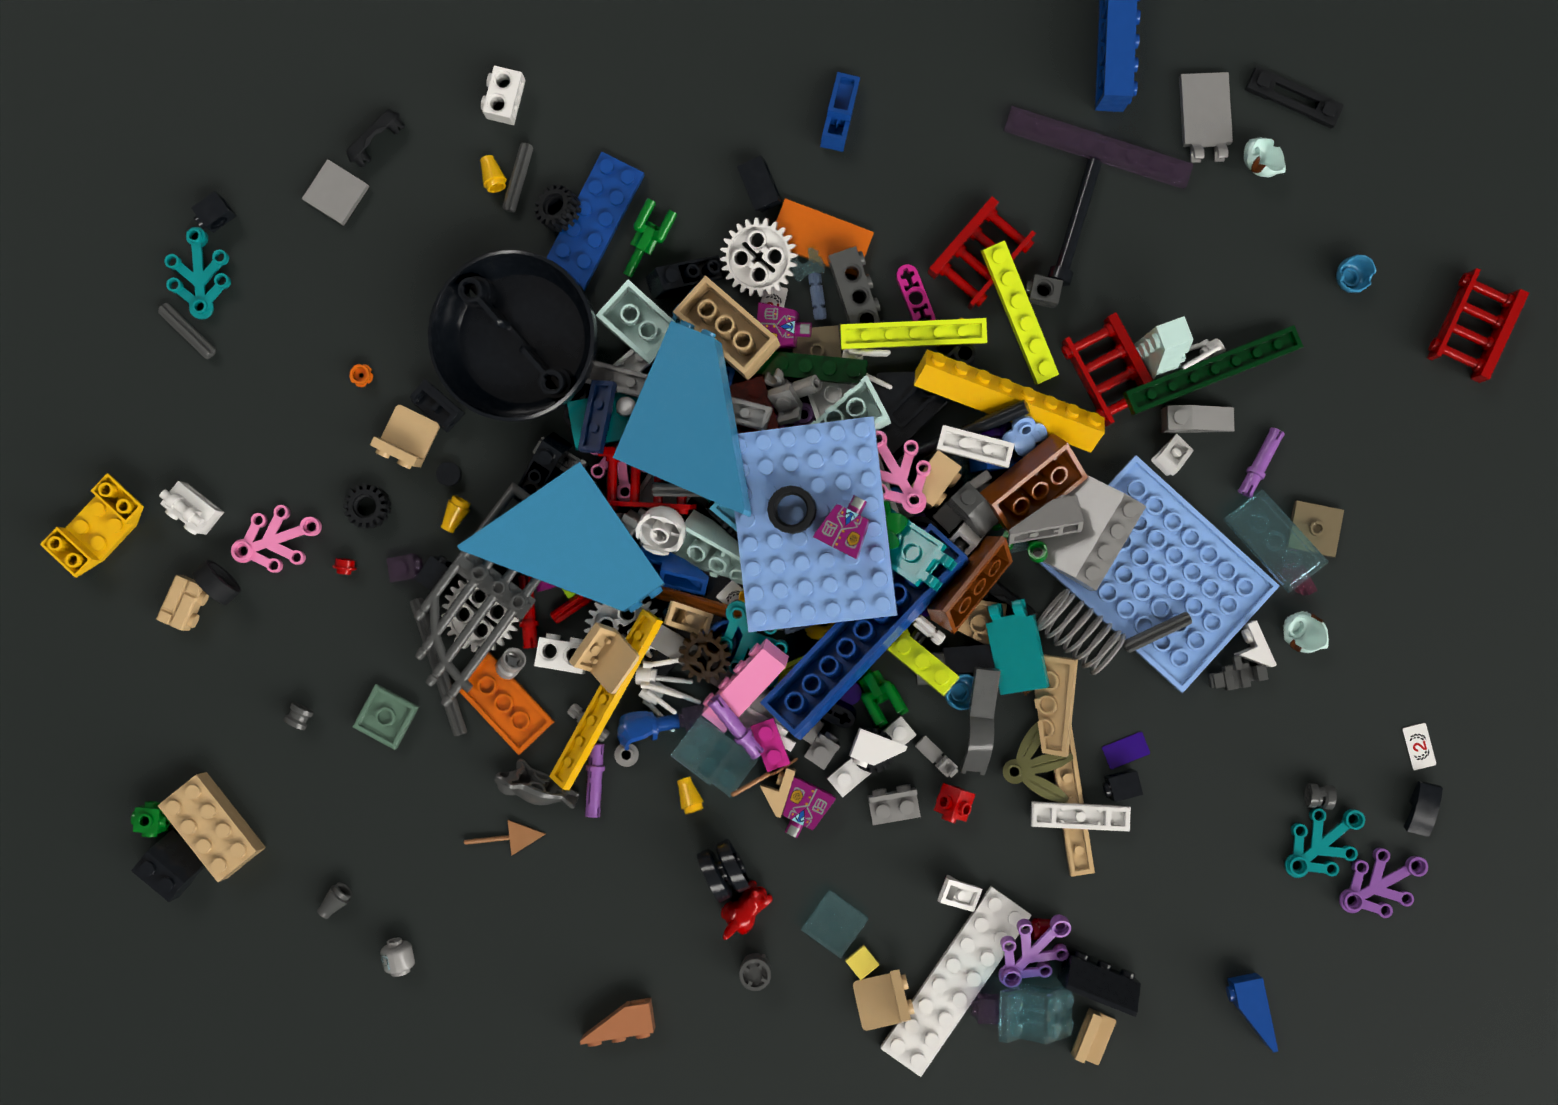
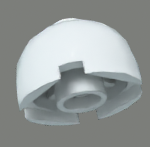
[636,506,686,556]

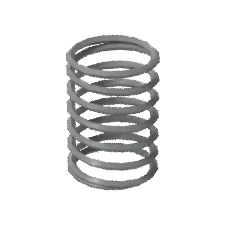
[1037,589,1126,675]

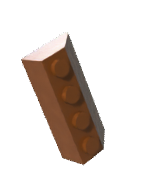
[980,434,1088,534]
[927,536,1013,634]

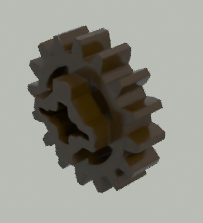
[678,629,732,683]

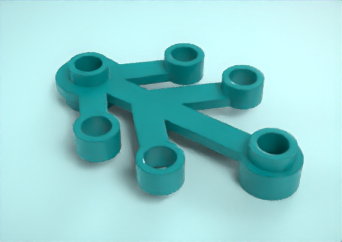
[164,227,231,320]
[721,600,788,687]
[1284,808,1365,878]

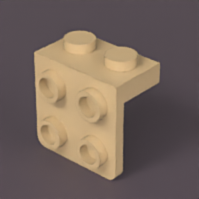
[370,405,440,469]
[569,622,640,694]
[853,969,915,1031]

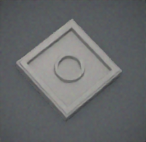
[302,159,370,226]

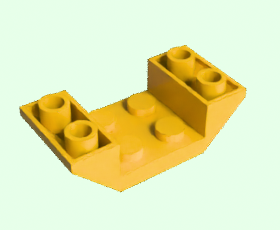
[40,473,144,578]

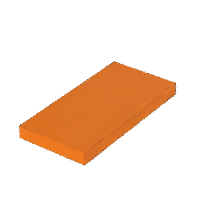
[776,198,874,278]
[460,652,555,755]

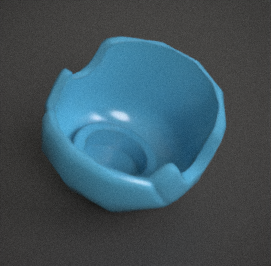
[1336,254,1376,293]
[945,674,973,710]

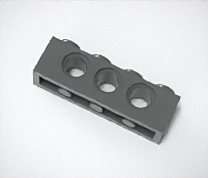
[827,246,885,324]

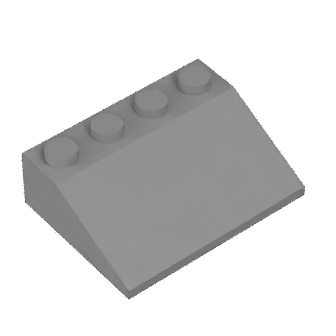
[1034,475,1146,591]

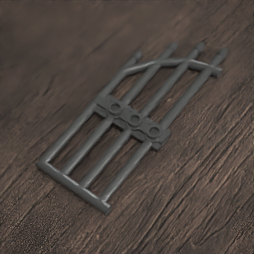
[414,482,541,707]

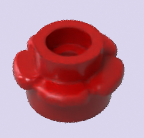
[332,558,357,575]

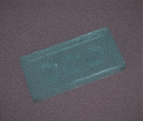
[1224,489,1328,593]

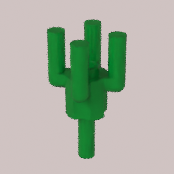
[623,198,677,278]
[858,668,909,728]

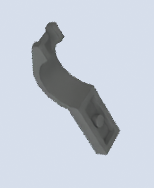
[960,667,1001,775]

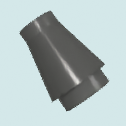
[317,882,352,919]

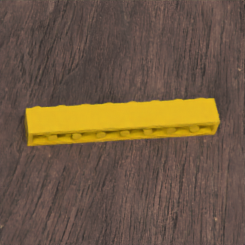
[914,349,1105,453]

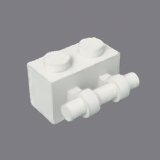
[159,481,224,535]

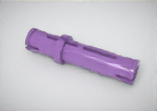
[1238,427,1285,498]
[707,694,764,760]
[585,743,605,818]

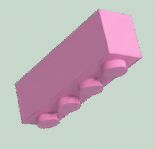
[702,639,789,733]

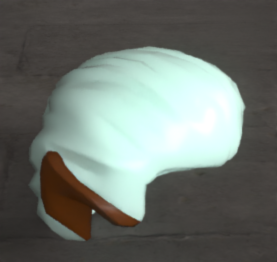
[1244,137,1286,177]
[1283,611,1329,653]

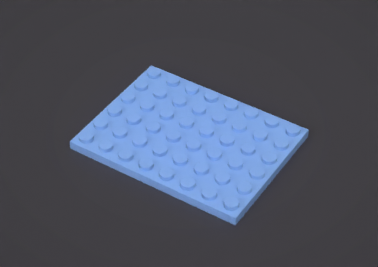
[735,416,897,632]
[1039,455,1280,693]

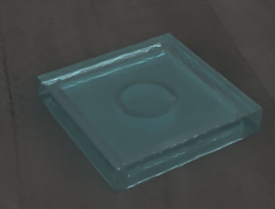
[801,889,869,959]

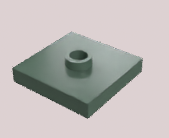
[352,684,420,750]

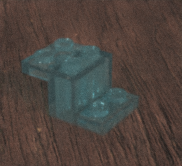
[670,715,760,797]
[999,984,1074,1044]

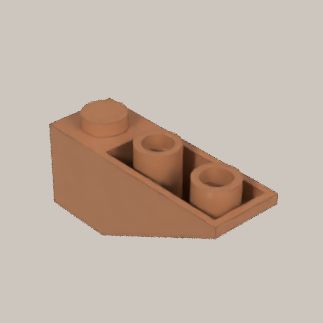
[580,998,656,1047]

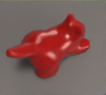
[721,880,773,940]

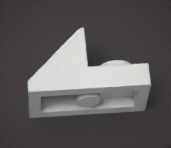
[1151,434,1194,476]
[1234,620,1277,667]
[937,875,983,912]

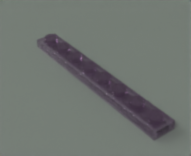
[1004,106,1194,189]

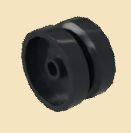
[697,839,751,903]

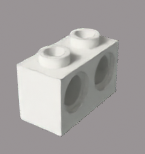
[481,66,526,125]
[534,633,586,674]

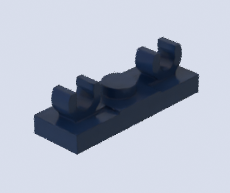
[578,380,617,454]

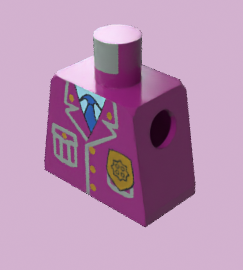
[757,302,812,351]
[813,495,870,559]
[782,775,836,838]

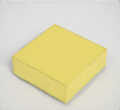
[845,945,880,980]

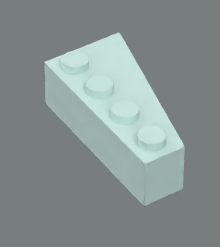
[811,375,891,430]

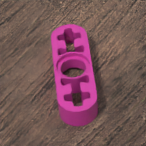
[896,264,936,321]

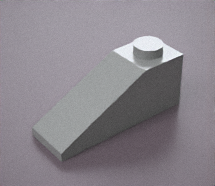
[1161,405,1235,433]
[1008,495,1084,544]

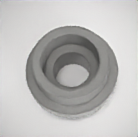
[614,743,639,767]

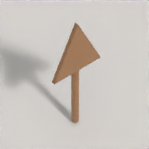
[731,758,798,797]
[463,820,546,856]

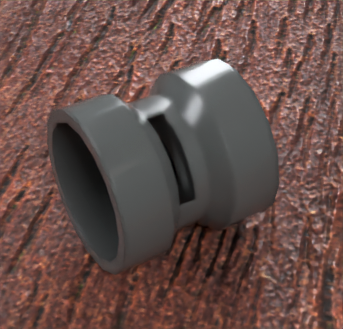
[1304,783,1337,810]

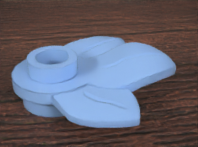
[1001,415,1048,457]

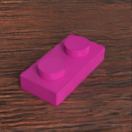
[750,717,790,772]

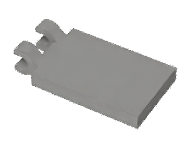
[1179,72,1233,163]

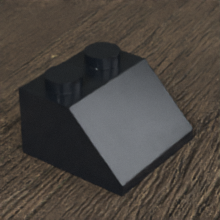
[131,829,205,902]

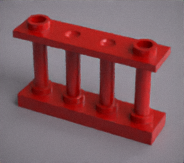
[928,196,1036,310]
[1427,268,1529,383]
[1061,312,1153,427]
[598,447,696,514]

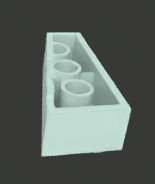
[1134,316,1194,381]

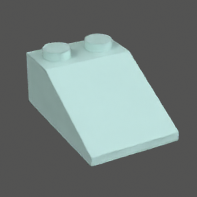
[596,280,675,364]

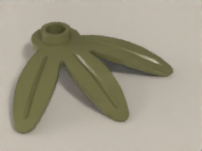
[1003,722,1073,803]

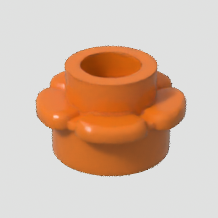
[349,364,373,387]

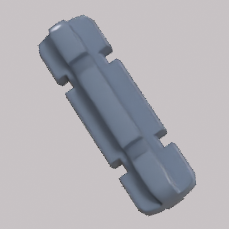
[808,273,827,320]

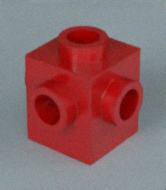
[934,783,976,823]

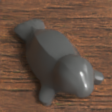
[494,758,579,809]

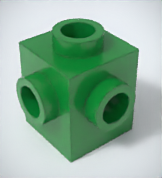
[131,801,170,837]

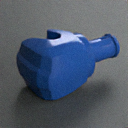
[617,711,680,750]

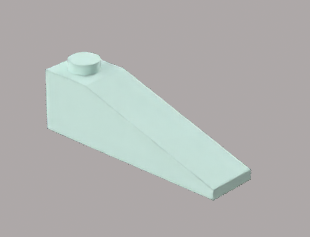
[671,510,743,585]

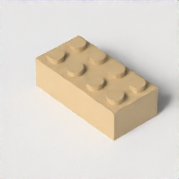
[673,275,781,381]
[157,772,266,882]

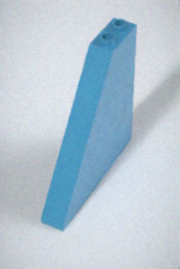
[613,320,752,517]
[457,462,665,613]

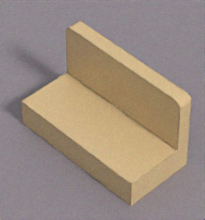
[1071,1008,1116,1065]

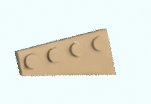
[1034,654,1078,757]

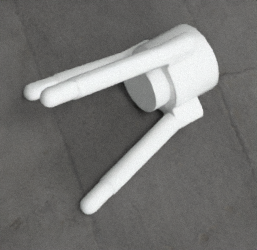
[1182,338,1226,369]
[842,349,892,389]
[635,658,693,698]
[639,681,701,732]

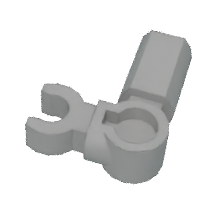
[764,368,822,398]
[915,735,958,778]

